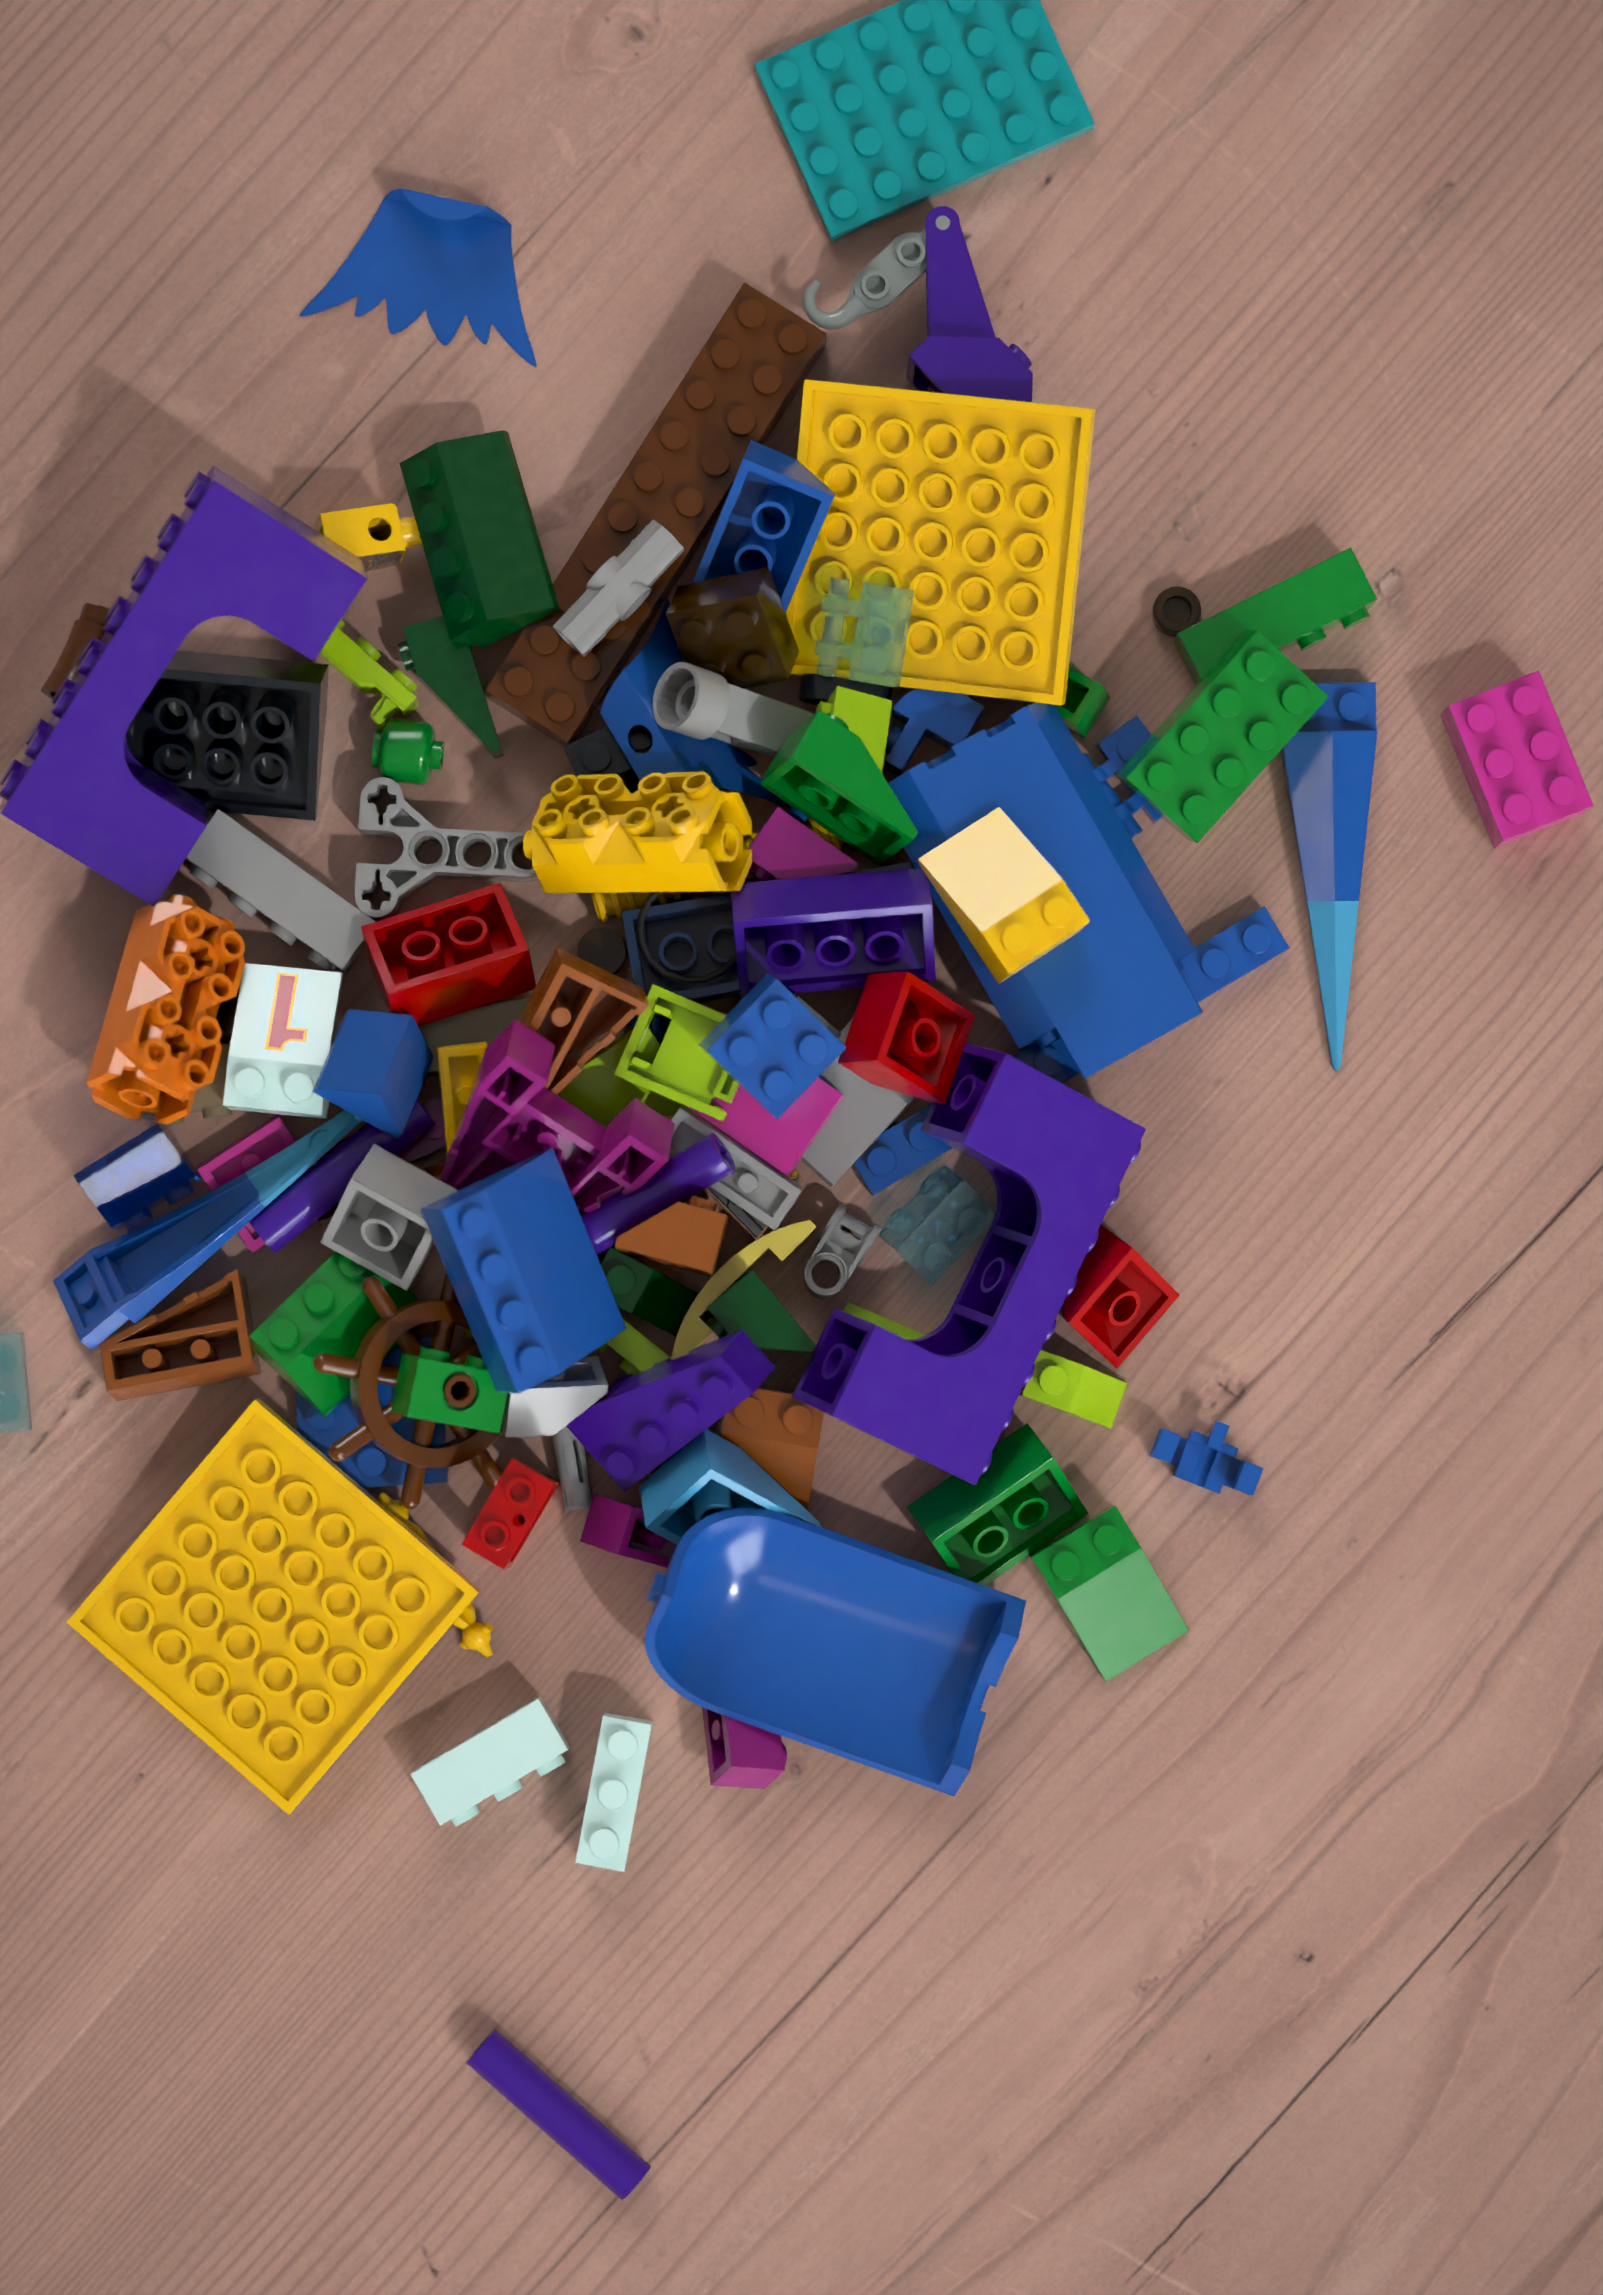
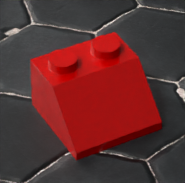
[838,971,975,1104]

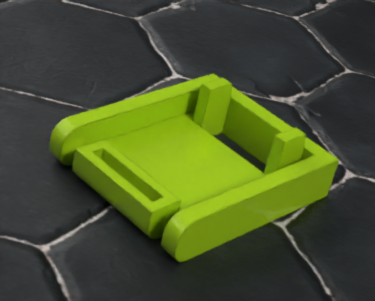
[614,984,739,1122]

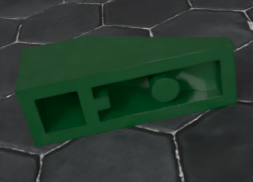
[398,615,504,759]

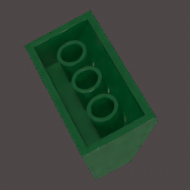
[399,430,560,648]

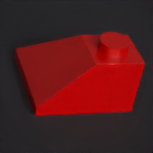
[1063,1225,1179,1369]

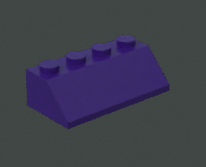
[731,868,936,997]

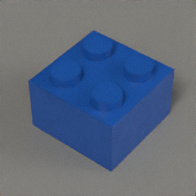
[698,974,846,1119]

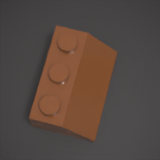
[615,1196,729,1277]

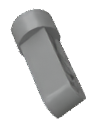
[652,662,815,759]

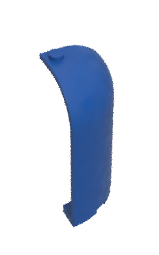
[645,1508,1026,1796]

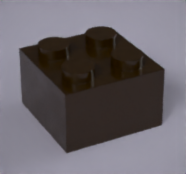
[666,567,799,689]

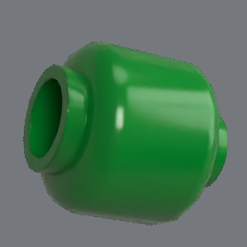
[372,719,444,785]

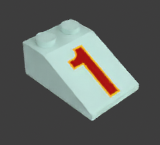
[223,963,343,1119]

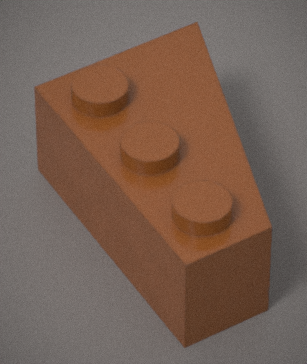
[100,1269,261,1401]

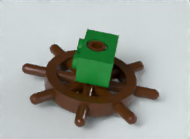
[313,1272,507,1509]

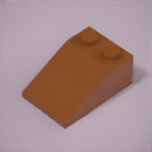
[720,1388,824,1511]

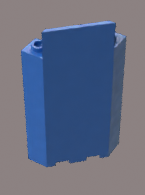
[888,703,1203,1078]

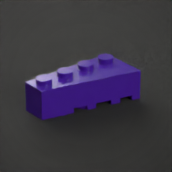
[566,1330,775,1491]

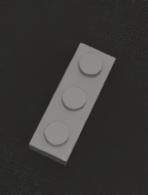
[669,1105,804,1231]

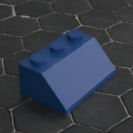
[692,440,835,613]

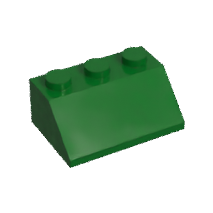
[249,1252,420,1418]
[907,1423,1089,1586]

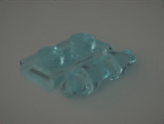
[815,577,914,688]

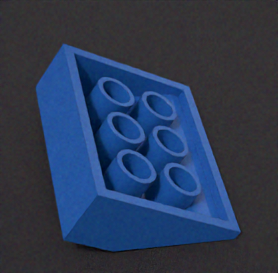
[421,1148,627,1394]

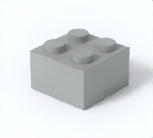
[320,1144,458,1291]

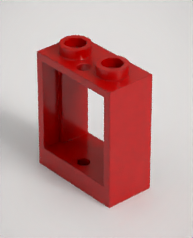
[461,1458,560,1570]

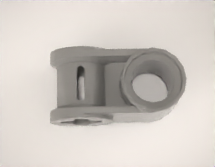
[803,1203,882,1299]

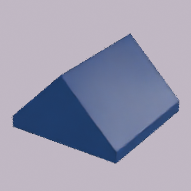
[312,1009,434,1139]

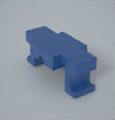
[1149,1420,1264,1496]

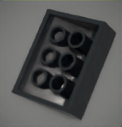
[125,651,329,821]

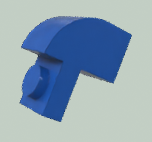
[884,689,984,776]

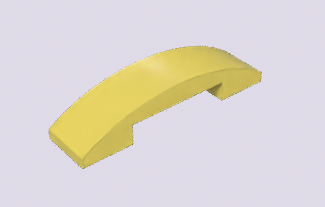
[671,1220,817,1360]

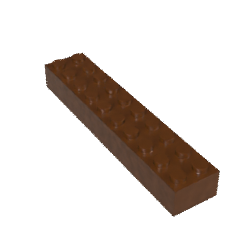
[485,283,826,747]

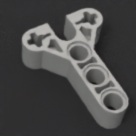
[354,777,539,922]

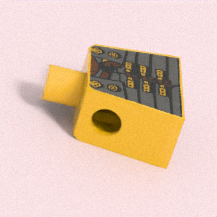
[315,503,422,572]

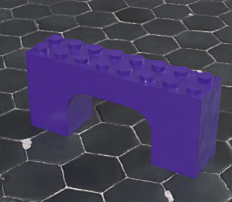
[0,465,368,907]
[792,1043,1146,1486]

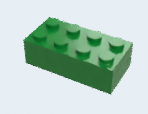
[1116,629,1329,843]

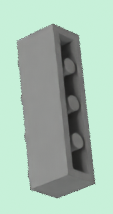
[186,809,375,974]

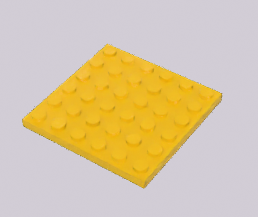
[786,379,1096,705]
[66,1398,481,1815]

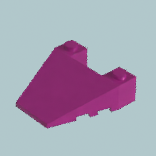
[439,1019,674,1214]

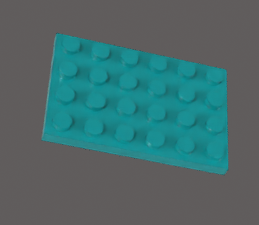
[754,0,1095,242]

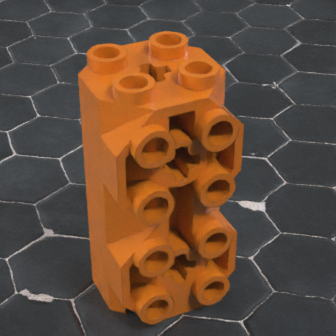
[86,894,246,1124]

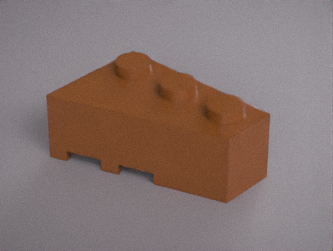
[518,947,650,1095]

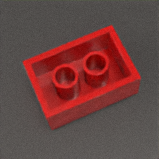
[361,883,536,1026]

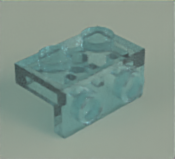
[878,1166,995,1286]

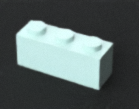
[410,1696,570,1827]
[575,1712,653,1872]

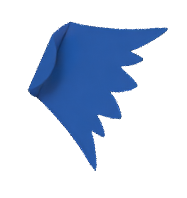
[300,188,537,367]
[600,599,791,809]

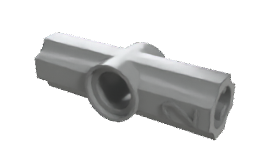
[553,519,684,657]

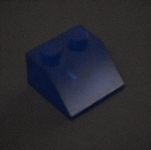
[73,1123,201,1232]

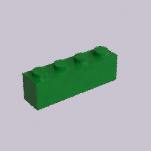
[1174,547,1377,685]

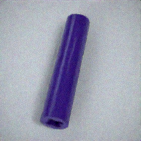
[249,1099,436,1254]
[580,1133,736,1255]
[466,2029,651,2200]

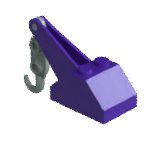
[803,206,1033,402]

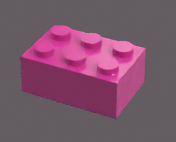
[1440,671,1594,848]

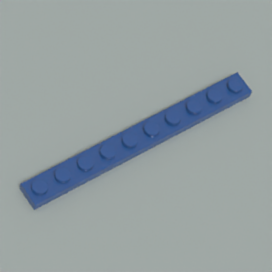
[854,906,1290,1196]

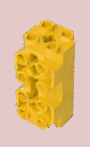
[523,771,752,893]

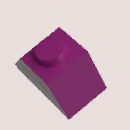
[747,807,858,881]
[580,1494,677,1568]
[702,1707,787,1789]

